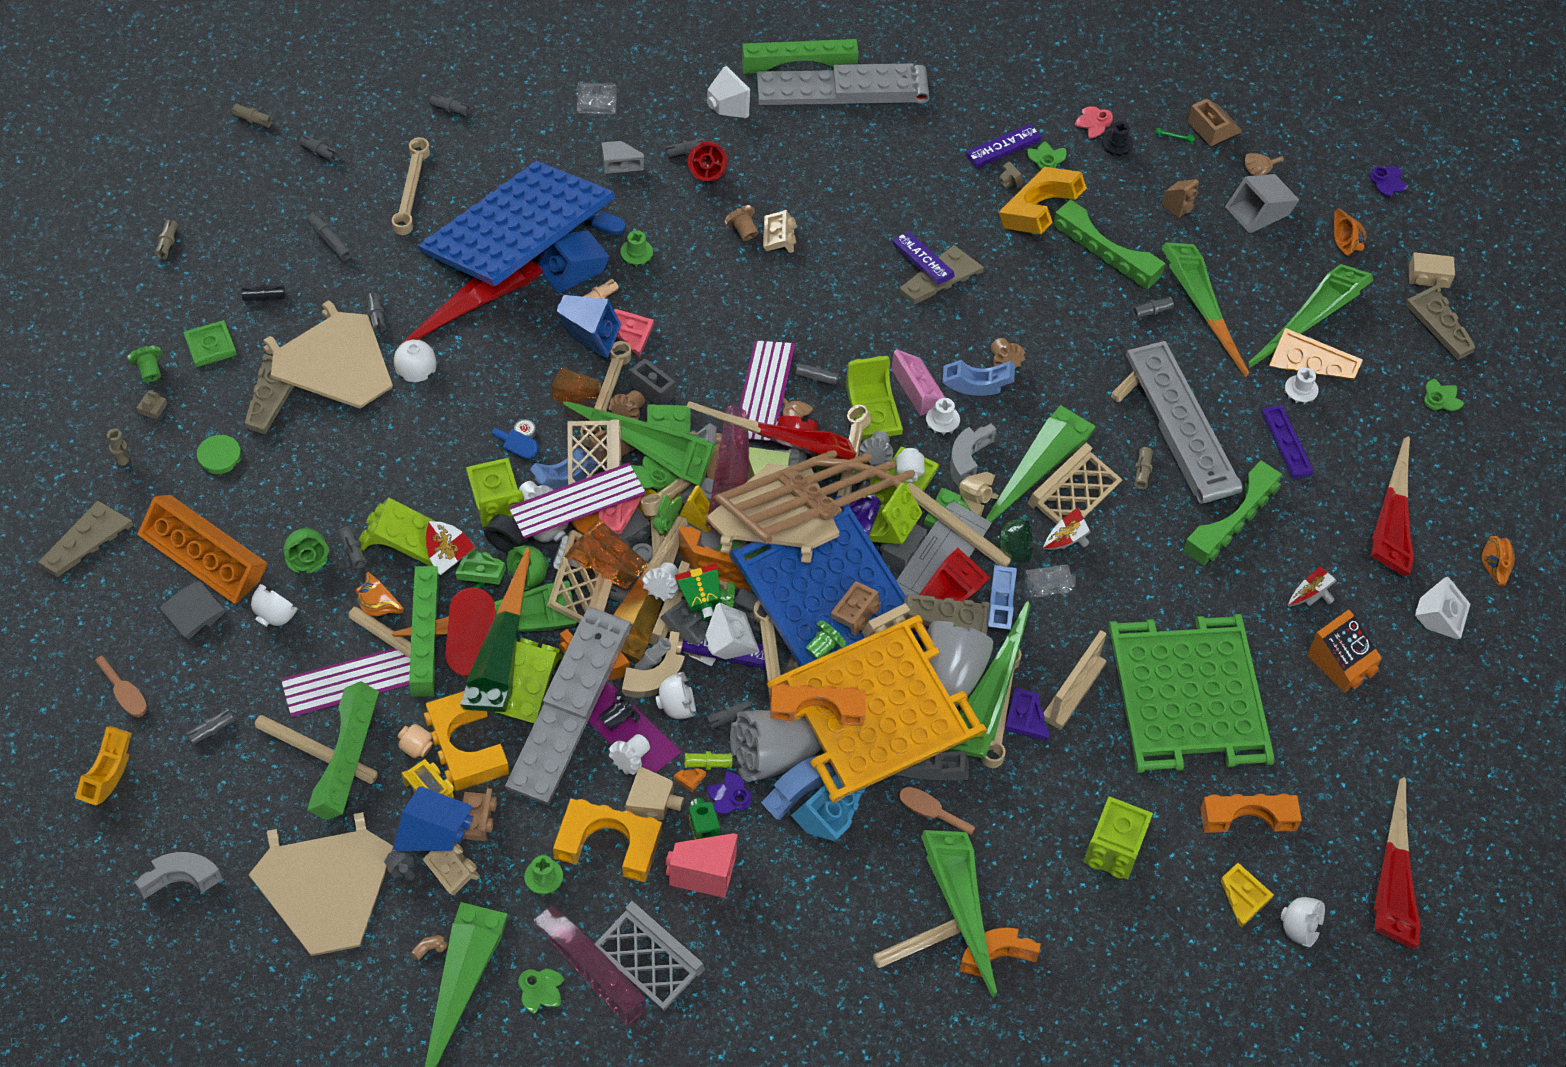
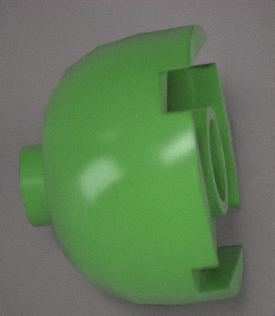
[283,528,329,573]
[507,545,549,590]

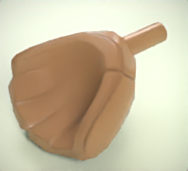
[1245,153,1284,176]
[782,398,813,417]

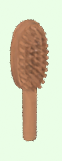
[95,656,147,718]
[900,787,975,835]

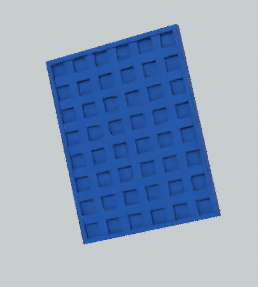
[418,161,615,286]

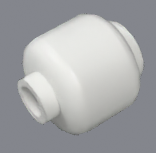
[896,448,925,482]

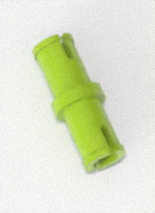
[684,751,732,770]

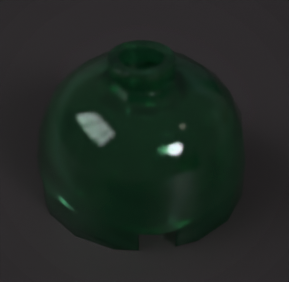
[996,519,1033,562]

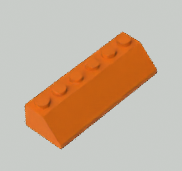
[137,495,268,604]

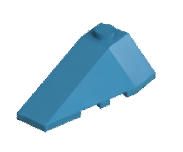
[791,774,866,841]

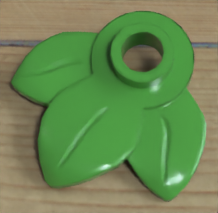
[1028,142,1066,170]
[1424,379,1464,411]
[631,456,668,489]
[653,494,682,534]
[518,969,564,1014]

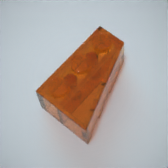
[564,519,649,589]

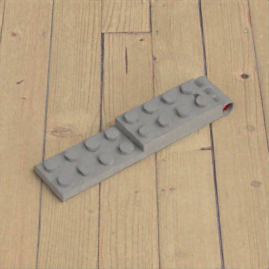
[757,64,929,105]
[1126,341,1242,504]
[505,607,632,805]

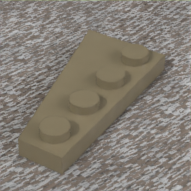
[1405,284,1475,360]

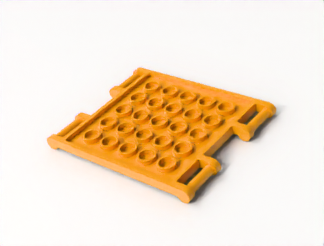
[767,615,987,803]

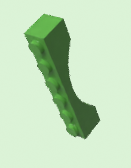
[742,39,858,74]
[1053,199,1165,290]
[1183,460,1282,566]
[409,566,440,697]
[307,681,379,820]

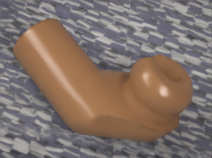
[410,935,448,961]

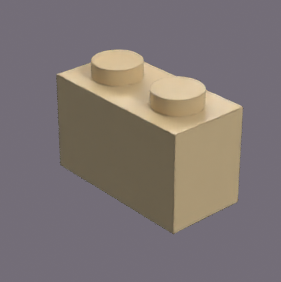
[1409,252,1455,288]

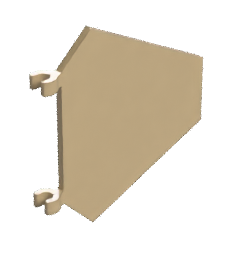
[263,300,393,409]
[707,463,839,563]
[249,812,394,956]

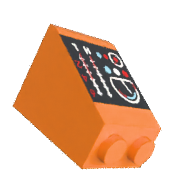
[1307,610,1382,692]

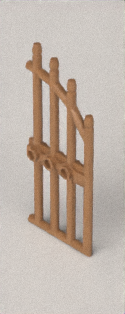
[714,450,915,544]

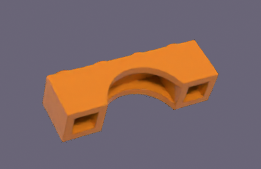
[770,684,866,725]
[1200,793,1302,833]

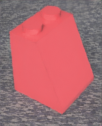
[666,833,738,898]

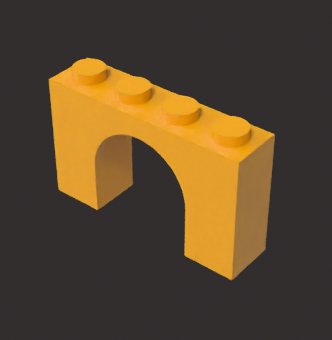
[999,167,1087,234]
[423,691,509,792]
[553,799,662,883]

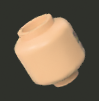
[398,724,434,759]

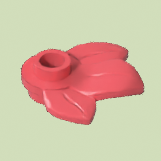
[1075,106,1113,139]

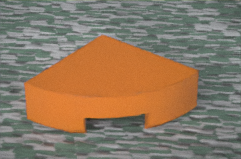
[674,768,706,792]

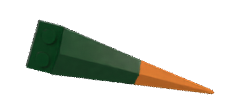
[460,547,531,712]

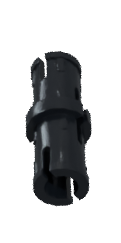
[241,285,285,301]

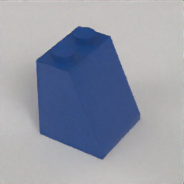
[537,230,610,293]
[557,295,622,358]
[393,786,473,851]

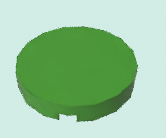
[197,435,242,474]

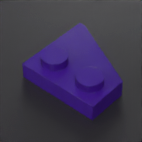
[849,495,881,537]
[1005,688,1049,742]

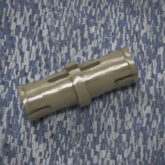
[232,103,273,128]
[155,220,178,259]
[107,429,129,466]
[1134,447,1153,489]

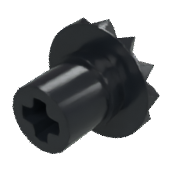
[1102,121,1133,156]
[599,691,640,731]

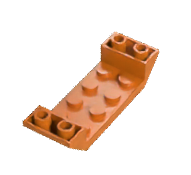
[679,526,754,593]

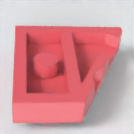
[614,309,654,356]
[598,495,644,534]

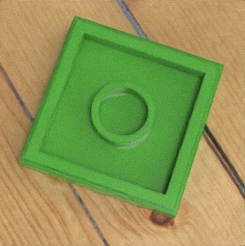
[183,320,237,367]

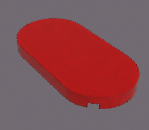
[445,588,496,677]

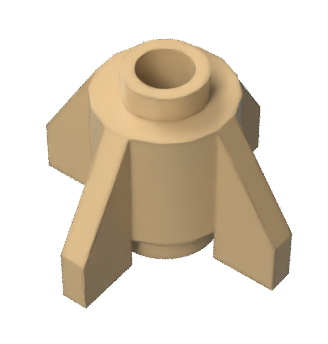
[959,472,999,516]

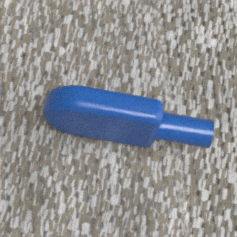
[587,211,625,235]
[492,428,539,459]

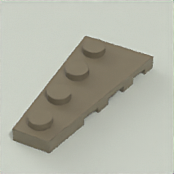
[899,245,984,304]
[245,354,294,434]
[38,501,133,577]
[904,594,990,635]

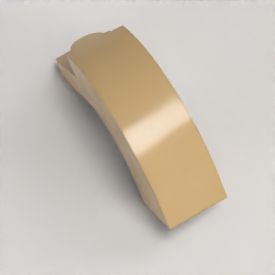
[622,631,685,698]

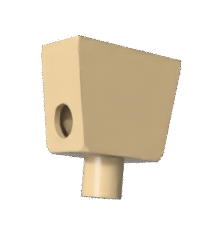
[626,766,684,820]

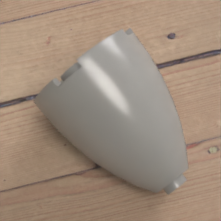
[923,621,994,708]
[730,710,822,782]

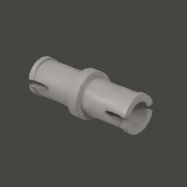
[634,637,671,670]

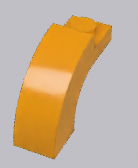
[75,726,132,806]

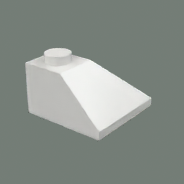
[707,66,750,118]
[1415,577,1470,639]
[706,603,759,659]

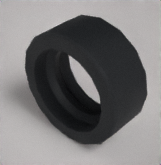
[484,514,528,554]

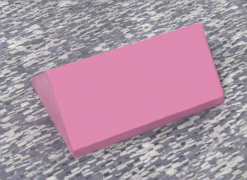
[892,349,945,416]

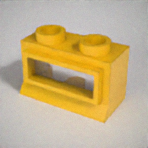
[402,759,454,799]

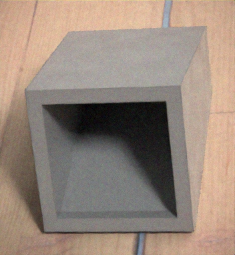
[1225,174,1299,233]

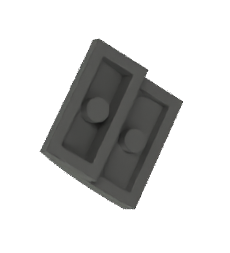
[160,581,226,640]
[660,599,711,645]

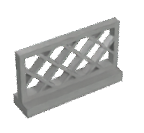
[593,901,705,1011]

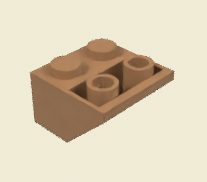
[1187,99,1242,146]

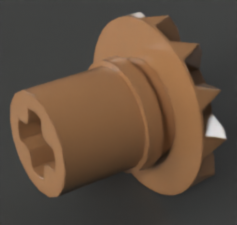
[724,205,759,241]
[991,338,1025,368]
[608,390,645,420]

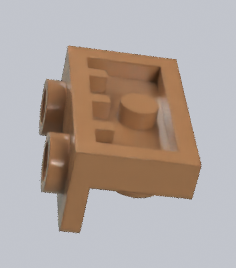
[831,581,881,636]
[463,788,497,841]

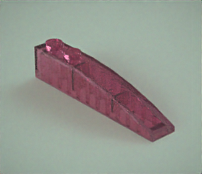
[706,403,749,531]
[533,906,646,1025]

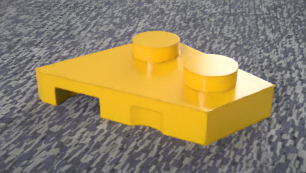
[1221,863,1274,927]

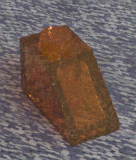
[551,368,601,404]

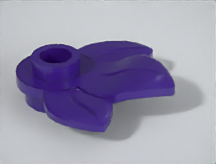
[1370,166,1408,196]
[707,771,751,814]

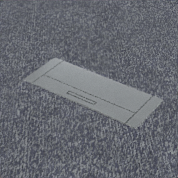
[896,501,992,596]

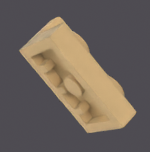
[763,210,796,253]
[862,603,910,638]
[423,843,480,895]

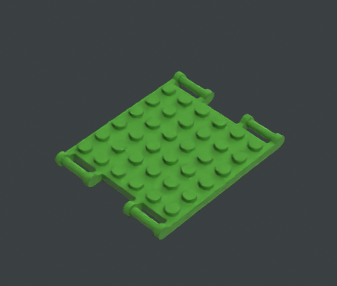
[1108,614,1274,773]

